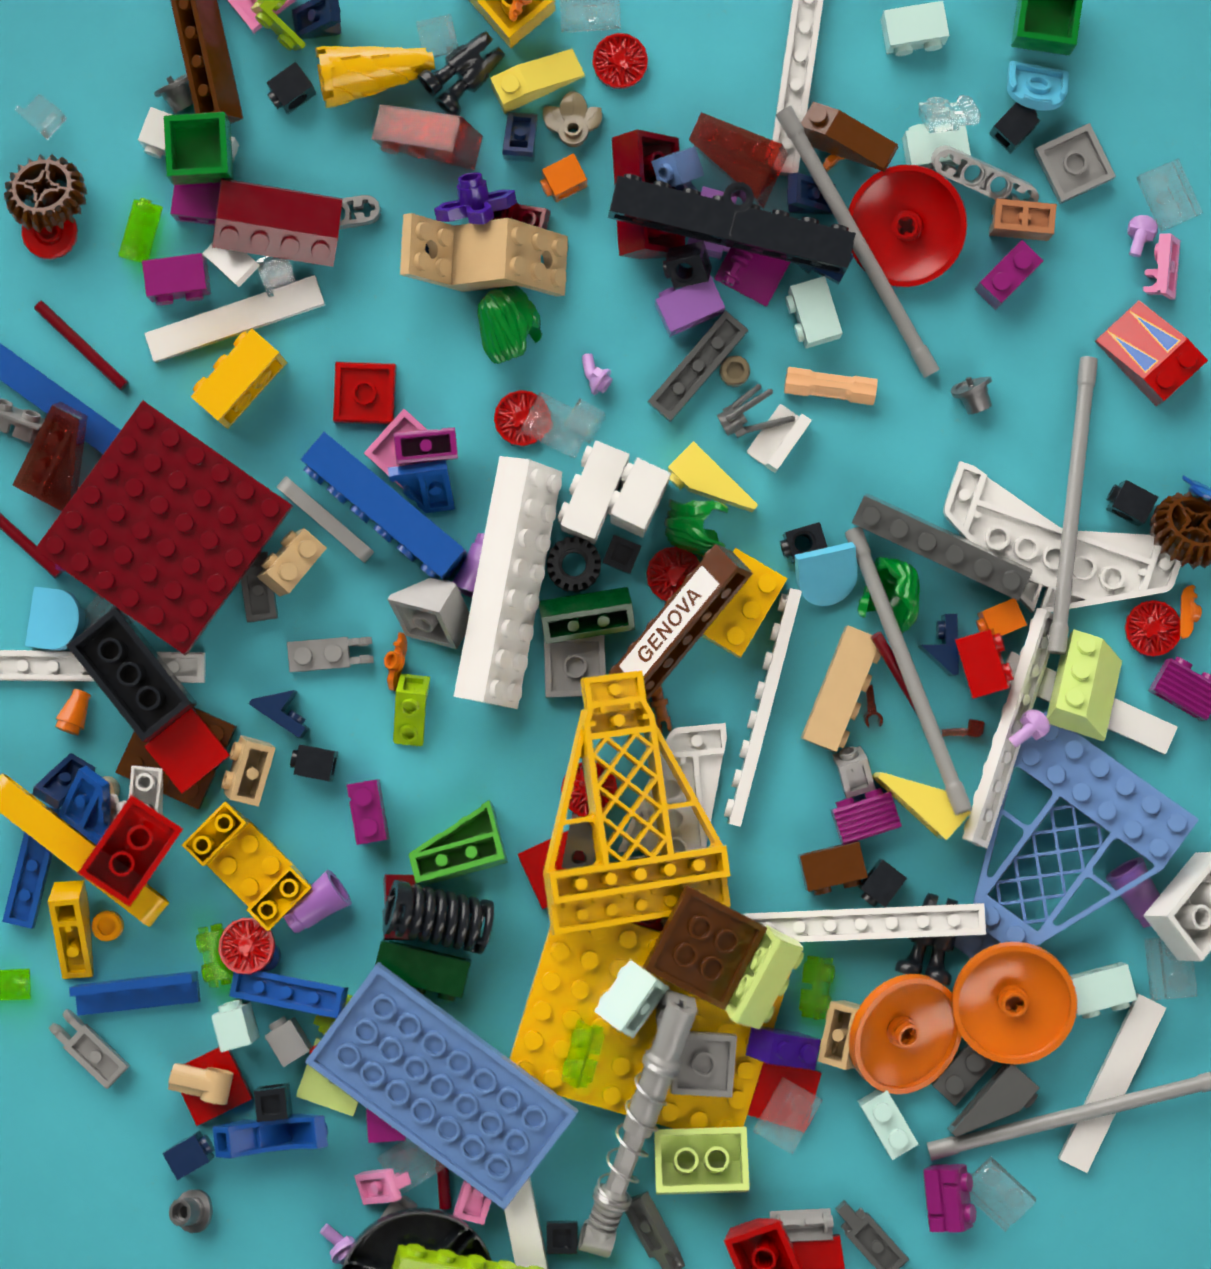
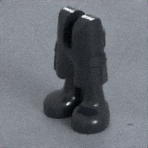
[418,31,505,119]
[895,893,958,986]

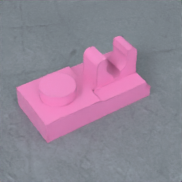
[1143,233,1180,300]
[354,1168,411,1205]
[453,1180,492,1225]

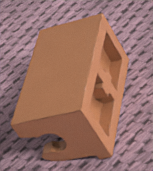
[989,199,1057,241]

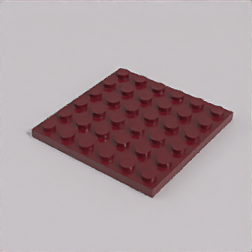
[35,400,293,655]

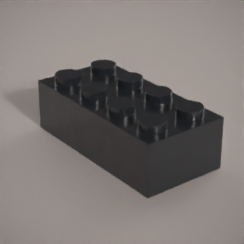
[66,607,197,742]

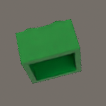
[1011,0,1083,56]
[163,112,234,185]

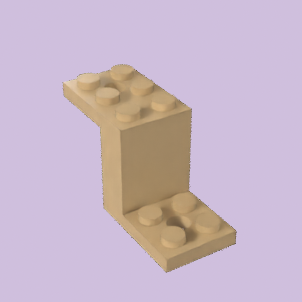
[400,213,568,296]

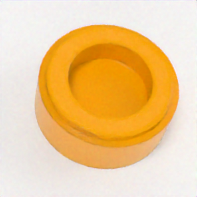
[91,910,124,941]

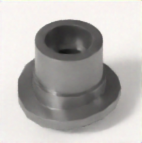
[154,73,193,113]
[951,377,992,414]
[169,1189,212,1233]

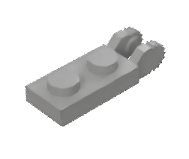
[287,637,374,673]
[49,1009,130,1089]

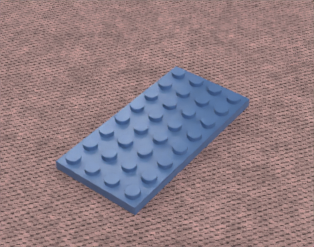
[305,962,578,1210]

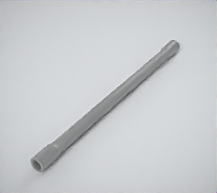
[776,106,940,378]
[1048,356,1098,655]
[845,527,972,816]
[926,1071,1211,1161]

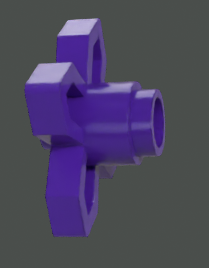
[434,172,517,225]

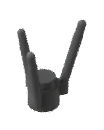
[717,384,795,438]

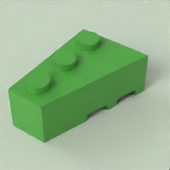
[408,800,508,887]

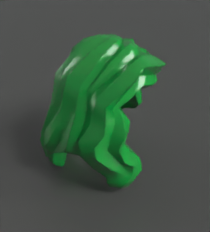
[477,285,542,364]
[664,499,729,557]
[857,557,920,634]

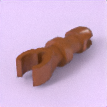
[650,685,672,733]

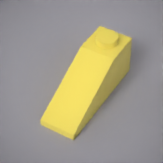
[490,49,585,114]
[667,441,758,512]

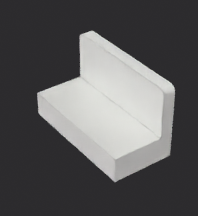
[747,404,812,473]

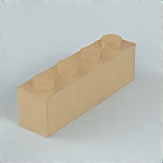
[800,625,881,752]

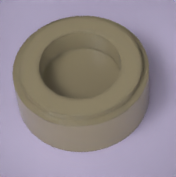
[720,356,750,387]

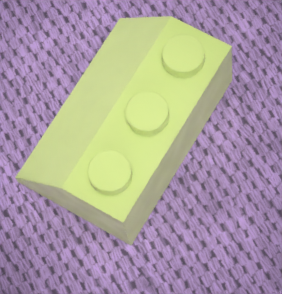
[1046,629,1122,742]
[725,925,804,1030]
[654,1127,749,1195]

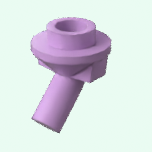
[1127,215,1158,257]
[582,353,613,395]
[1008,709,1050,748]
[320,1223,355,1265]

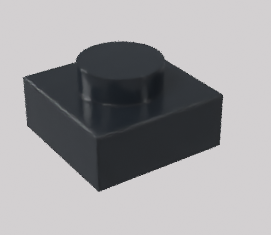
[602,535,642,574]
[547,1221,578,1254]

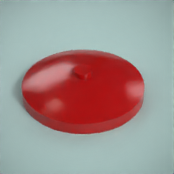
[848,165,968,287]

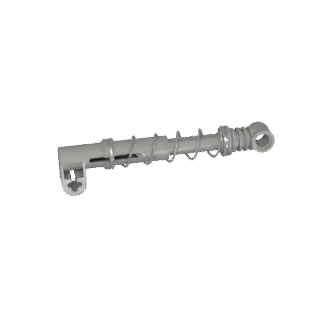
[578,990,698,1258]

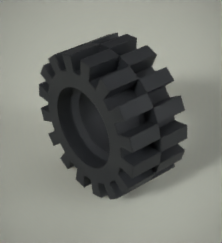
[547,536,601,592]

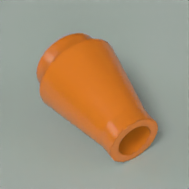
[55,689,91,736]

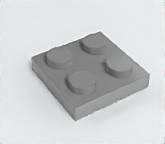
[1034,123,1116,204]
[544,635,606,698]
[669,1031,737,1097]

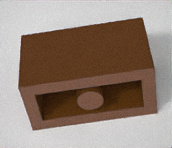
[798,841,868,895]

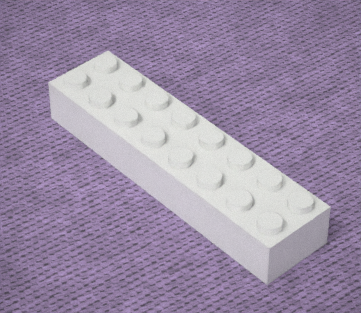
[454,456,563,709]

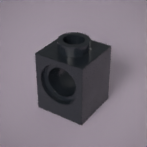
[266,62,317,114]
[989,102,1040,154]
[663,241,712,289]
[1106,480,1158,526]
[780,522,828,564]
[290,745,338,781]
[858,858,907,907]
[254,1083,293,1122]

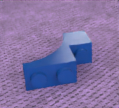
[212,1113,328,1159]

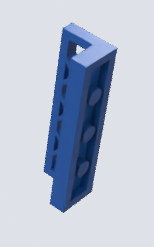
[69,971,201,1016]

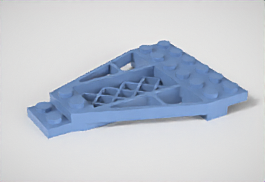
[954,711,1199,958]

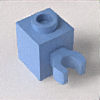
[651,146,704,191]

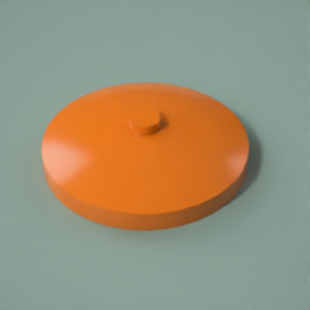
[952,942,1077,1064]
[849,974,962,1094]

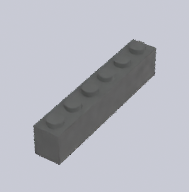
[852,493,1033,601]

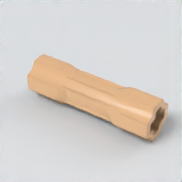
[784,367,878,405]

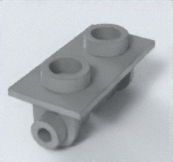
[0,398,49,444]
[769,1208,833,1242]

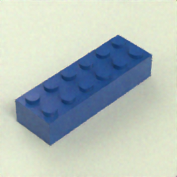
[300,432,468,580]

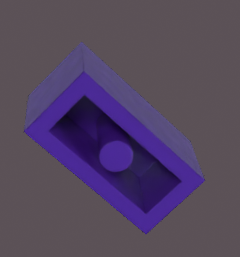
[745,1026,821,1070]

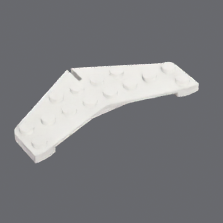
[943,461,1181,613]
[617,723,730,926]

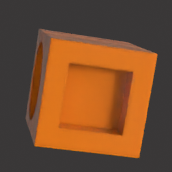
[539,153,588,203]
[976,598,1027,636]

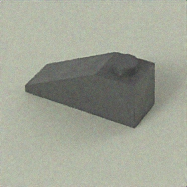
[947,1063,1040,1137]

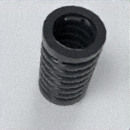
[382,880,494,954]

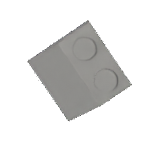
[388,578,469,649]

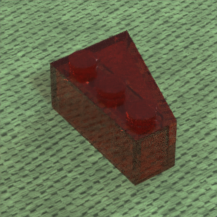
[371,104,483,170]
[689,112,788,209]
[12,402,88,511]

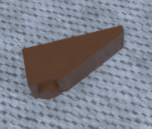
[801,101,899,172]

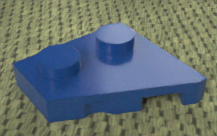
[388,460,455,514]
[57,766,111,845]

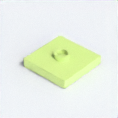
[296,1037,359,1116]

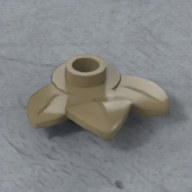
[543,91,602,147]

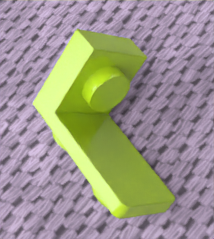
[250,0,306,51]
[393,674,430,746]

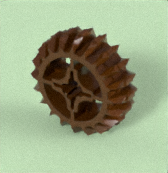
[4,154,87,233]
[1149,491,1211,570]

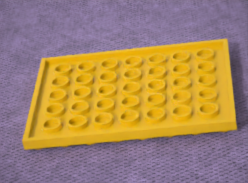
[509,923,791,1129]

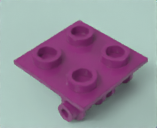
[714,248,790,307]

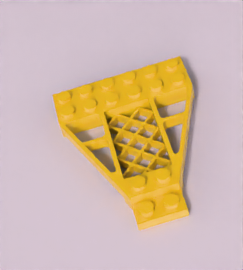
[543,670,731,935]

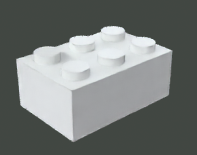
[557,440,630,545]
[608,458,671,538]
[1143,852,1211,961]

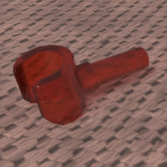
[863,685,883,728]
[941,719,985,737]

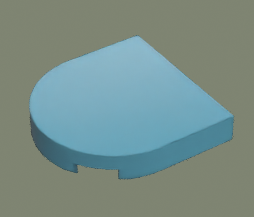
[1007,61,1069,111]
[794,542,857,606]
[25,587,85,651]

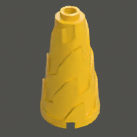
[315,46,435,108]

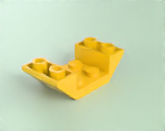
[182,801,312,931]

